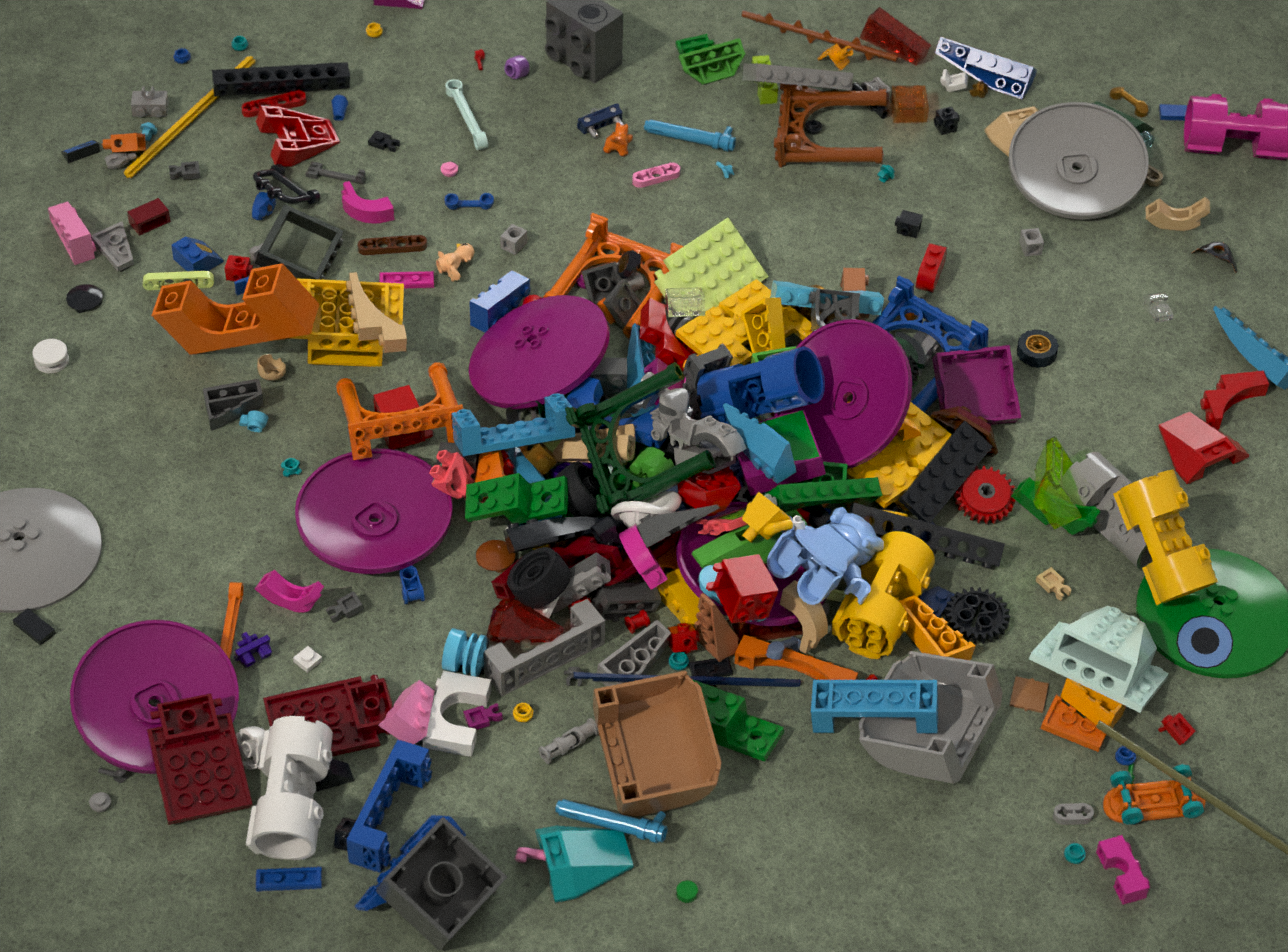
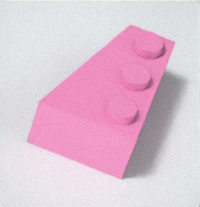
[379,680,434,744]

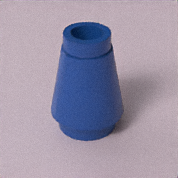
[331,95,348,120]

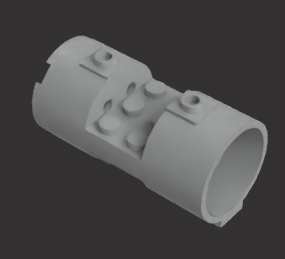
[1059,452,1153,570]

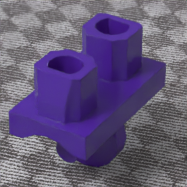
[234,632,272,668]

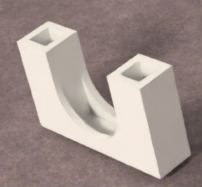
[421,671,491,757]

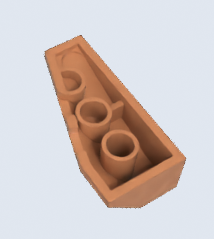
[694,593,739,662]

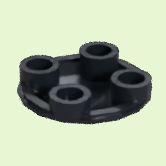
[66,284,103,313]

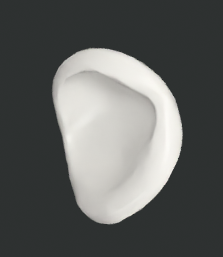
[611,491,682,528]

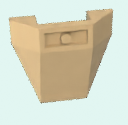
[985,106,1039,157]

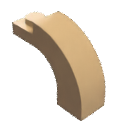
[1146,197,1210,231]
[780,580,828,654]

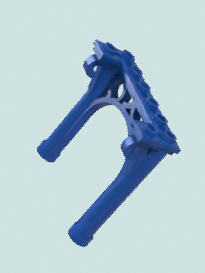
[872,275,989,413]

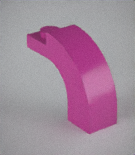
[341,181,394,223]
[619,524,668,590]
[255,570,324,612]

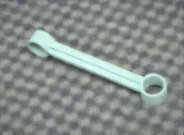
[446,79,488,150]

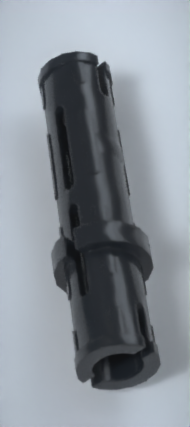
[850,82,889,119]

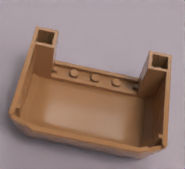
[593,671,721,817]

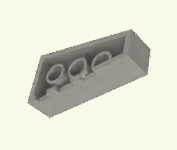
[597,620,671,687]

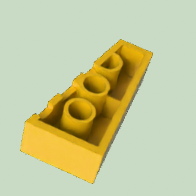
[741,298,786,353]

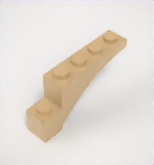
[346,272,407,353]

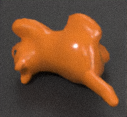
[603,122,633,156]

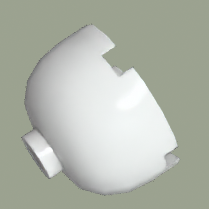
[236,726,265,770]

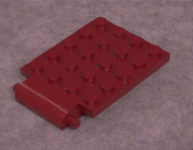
[263,674,393,757]
[147,693,252,825]

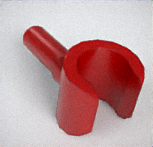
[474,49,485,70]

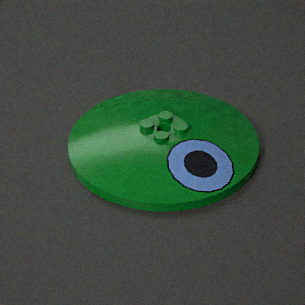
[1136,548,1288,678]

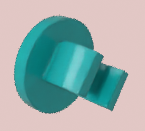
[877,165,895,183]

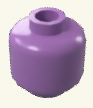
[505,55,529,79]

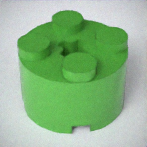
[629,447,674,487]

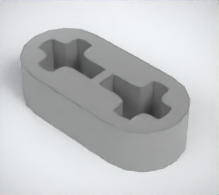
[1053,803,1094,825]

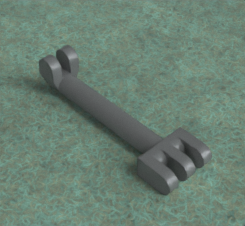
[305,162,366,185]

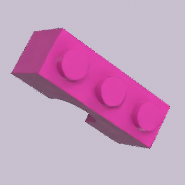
[1096,835,1150,905]

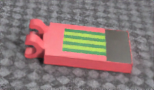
[696,506,747,535]

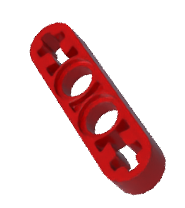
[241,91,307,118]

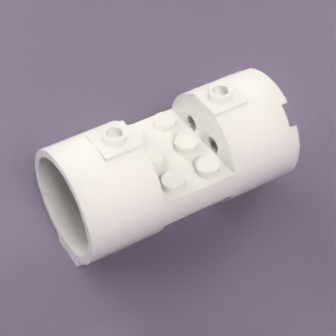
[246,716,333,860]

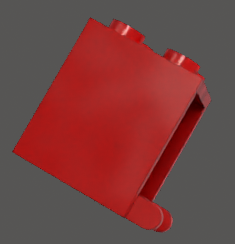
[373,385,433,450]
[706,554,779,623]

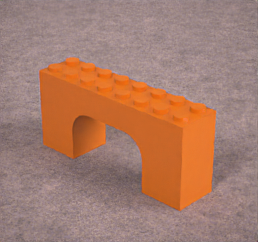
[151,263,320,355]

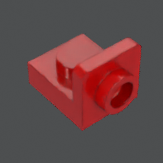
[1158,712,1195,745]

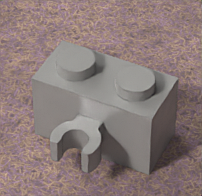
[131,86,169,117]

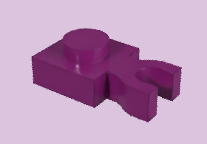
[463,703,503,730]

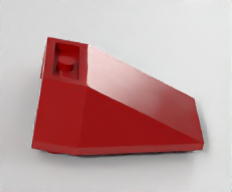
[1158,412,1249,484]

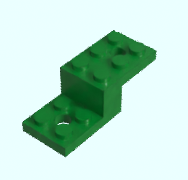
[465,473,568,524]
[692,679,785,762]

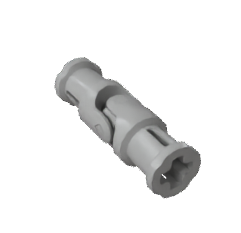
[538,718,599,764]

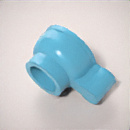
[239,410,268,433]

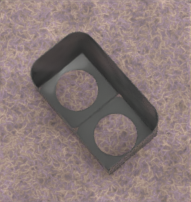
[506,401,546,424]

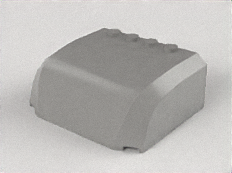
[859,651,1002,783]

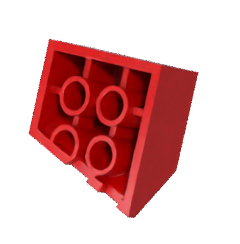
[678,466,741,516]

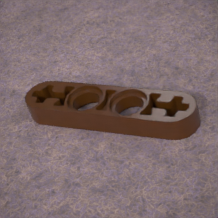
[357,235,427,255]

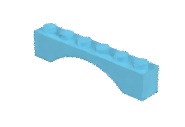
[770,281,884,315]

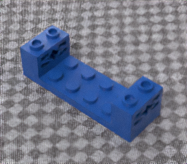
[346,740,432,873]

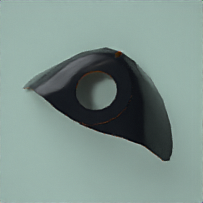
[1195,242,1237,273]

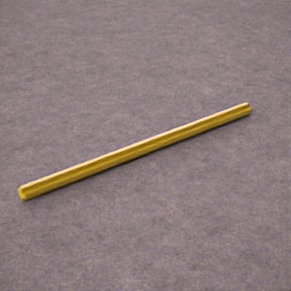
[124,56,255,178]

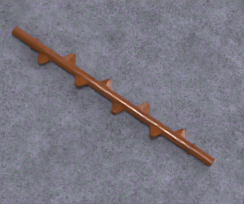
[741,10,898,62]

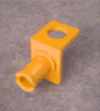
[817,44,853,70]

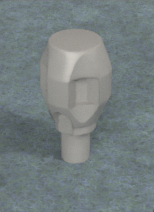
[105,152,137,169]

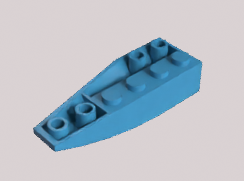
[1213,306,1288,390]

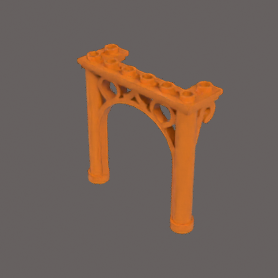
[543,213,684,338]
[336,362,463,460]

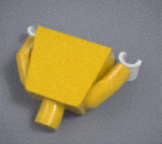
[742,492,805,543]

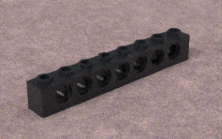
[212,62,350,97]
[849,503,1005,569]

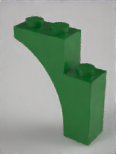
[1011,477,1100,535]

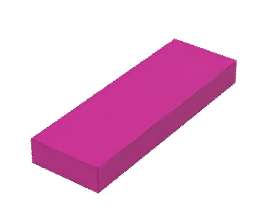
[380,271,434,289]

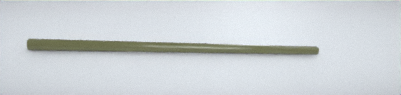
[1095,720,1288,855]

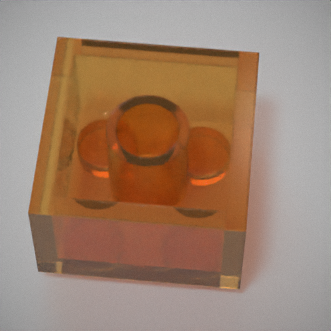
[890,85,929,123]

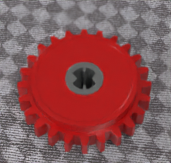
[954,466,1016,524]

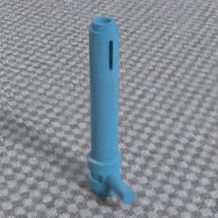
[644,119,736,152]
[555,799,667,844]

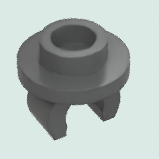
[564,667,584,686]

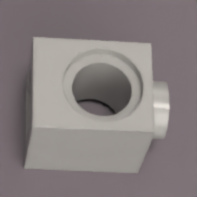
[500,224,527,255]
[1019,228,1044,256]

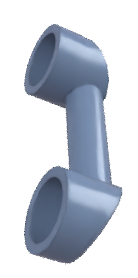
[766,636,802,660]

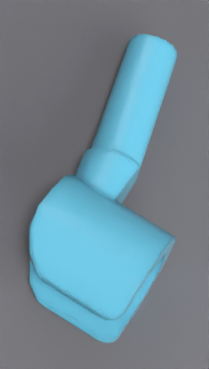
[716,161,734,178]

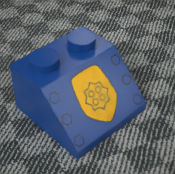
[171,237,224,271]

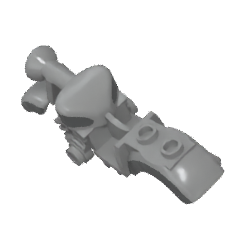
[625,372,747,457]

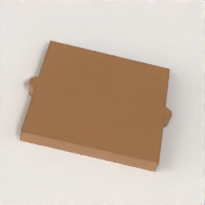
[1009,676,1049,713]

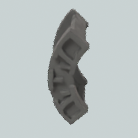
[809,288,860,332]
[683,344,733,420]

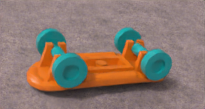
[1103,764,1206,825]

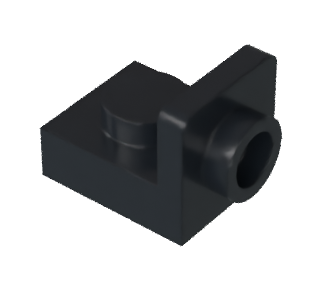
[334,817,356,851]

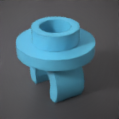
[140,122,158,141]

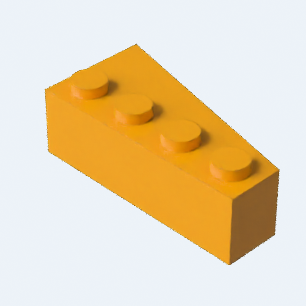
[899,595,976,660]

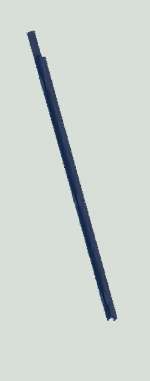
[573,672,801,687]

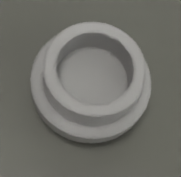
[89,792,111,812]

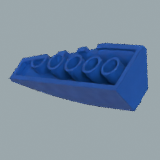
[355,815,466,911]

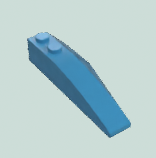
[627,323,657,417]

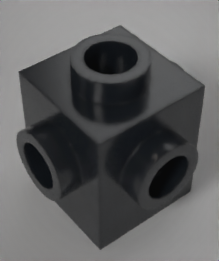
[934,106,960,135]

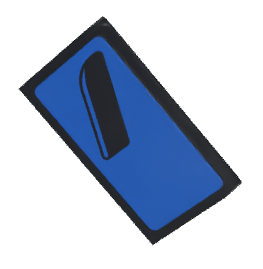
[61,140,100,164]

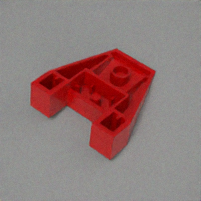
[256,106,340,167]

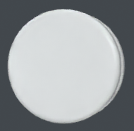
[32,339,69,373]

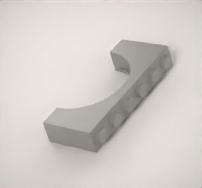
[742,63,853,90]

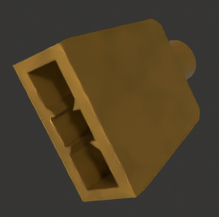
[519,443,557,475]

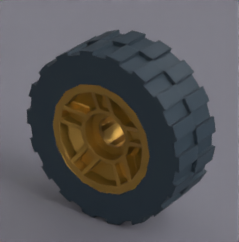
[1017,329,1059,368]

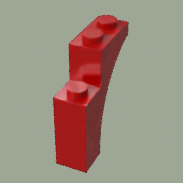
[640,298,692,372]
[1200,371,1269,429]

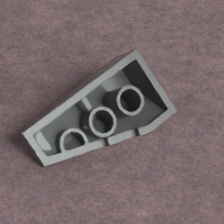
[637,504,720,548]

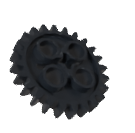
[945,587,1010,644]

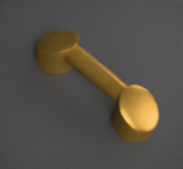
[1109,87,1149,117]

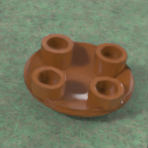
[476,540,515,573]

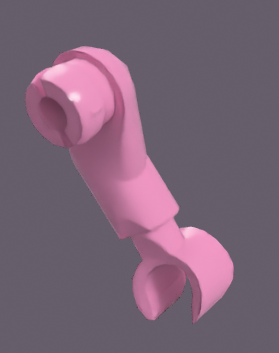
[515,847,546,863]

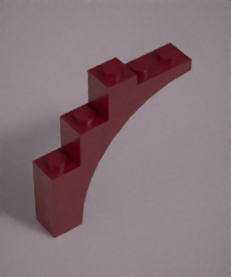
[491,536,623,601]

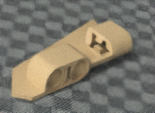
[553,424,635,463]

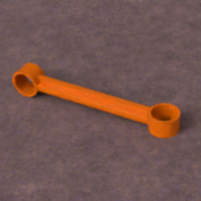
[220,582,244,660]

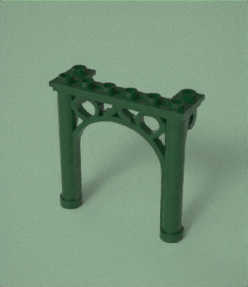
[565,362,716,516]

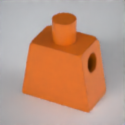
[102,133,146,153]

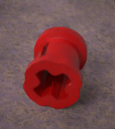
[624,610,650,634]

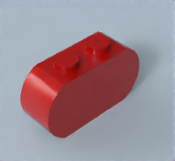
[915,243,947,293]

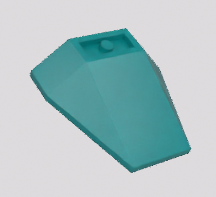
[535,825,634,903]

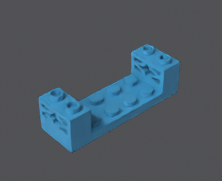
[452,393,575,456]
[811,680,939,733]

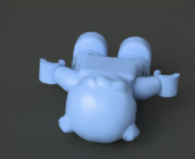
[767,507,884,605]

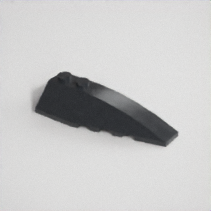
[503,517,625,554]

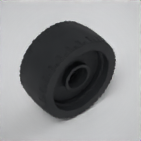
[554,461,601,517]
[507,547,571,609]

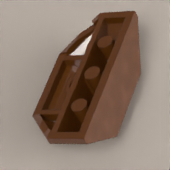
[929,406,998,457]

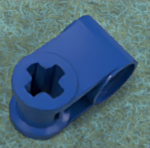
[400,565,425,604]

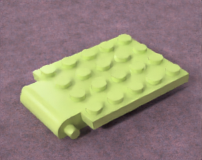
[654,218,769,318]

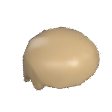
[257,354,286,381]

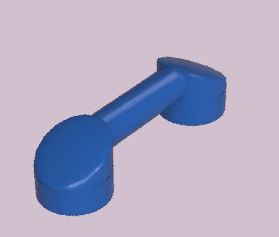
[445,193,494,210]

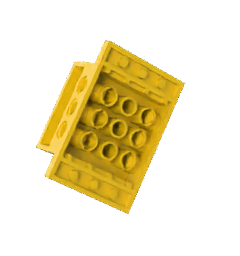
[290,278,404,367]

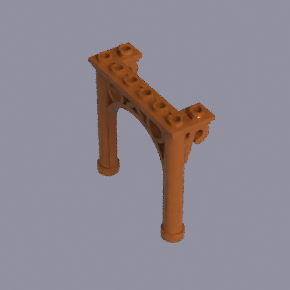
[774,84,887,167]

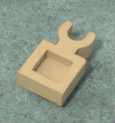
[1036,567,1071,601]

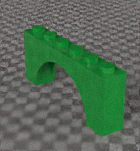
[763,477,882,512]

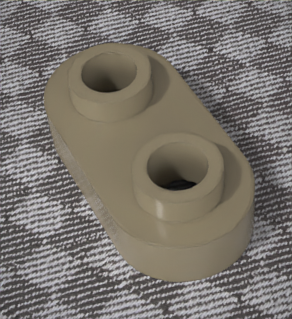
[1145,165,1163,187]

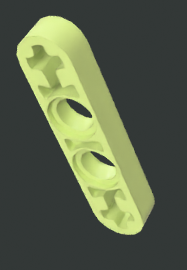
[143,271,214,290]

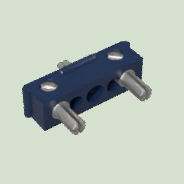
[577,103,624,139]

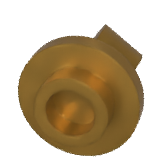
[969,81,988,98]

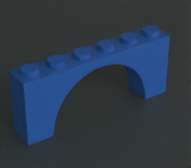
[566,377,669,449]

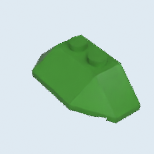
[679,38,745,85]

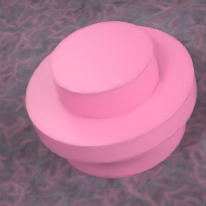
[441,162,458,177]

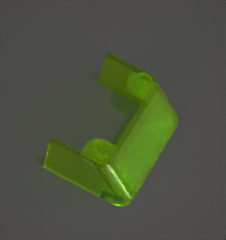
[1033,436,1082,530]

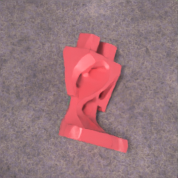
[429,450,488,503]

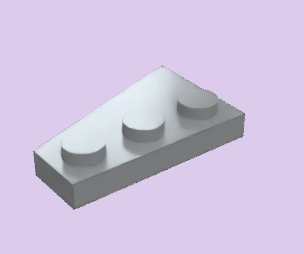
[91,222,134,272]

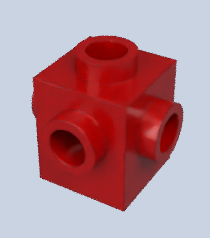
[225,255,254,281]
[668,623,700,653]

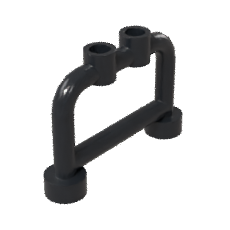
[253,164,320,204]

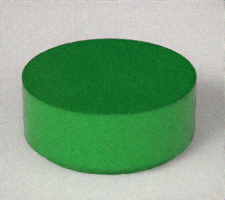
[676,880,698,903]

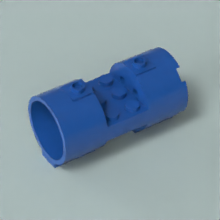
[697,346,825,424]

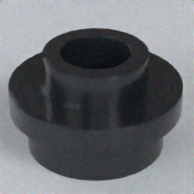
[805,120,822,135]

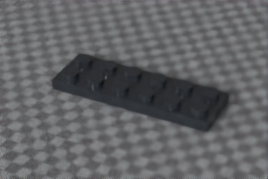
[898,421,993,523]

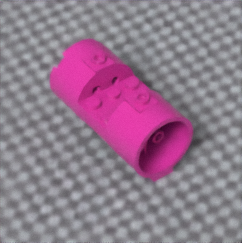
[1184,94,1288,160]

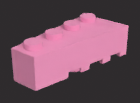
[48,202,96,265]

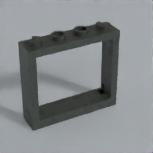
[255,204,344,280]

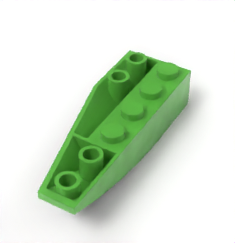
[692,509,807,568]

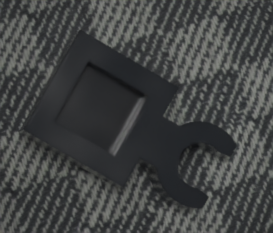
[368,130,400,152]

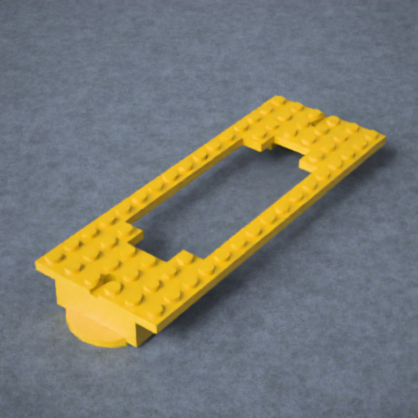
[675,279,952,511]

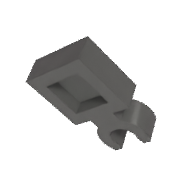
[169,161,200,180]
[326,591,364,623]

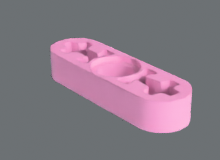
[632,163,680,188]

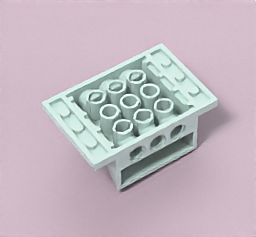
[1029,606,1169,713]

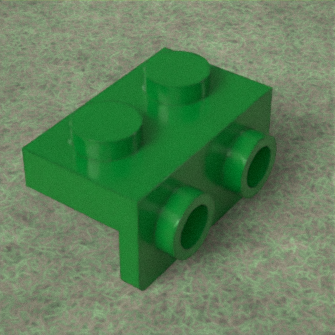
[675,34,714,55]

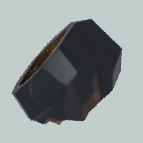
[617,250,642,279]

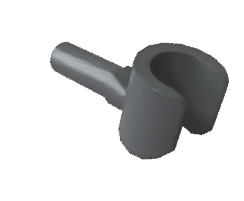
[98,768,129,783]

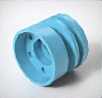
[442,628,487,677]

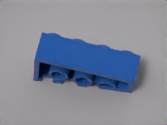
[470,270,531,332]

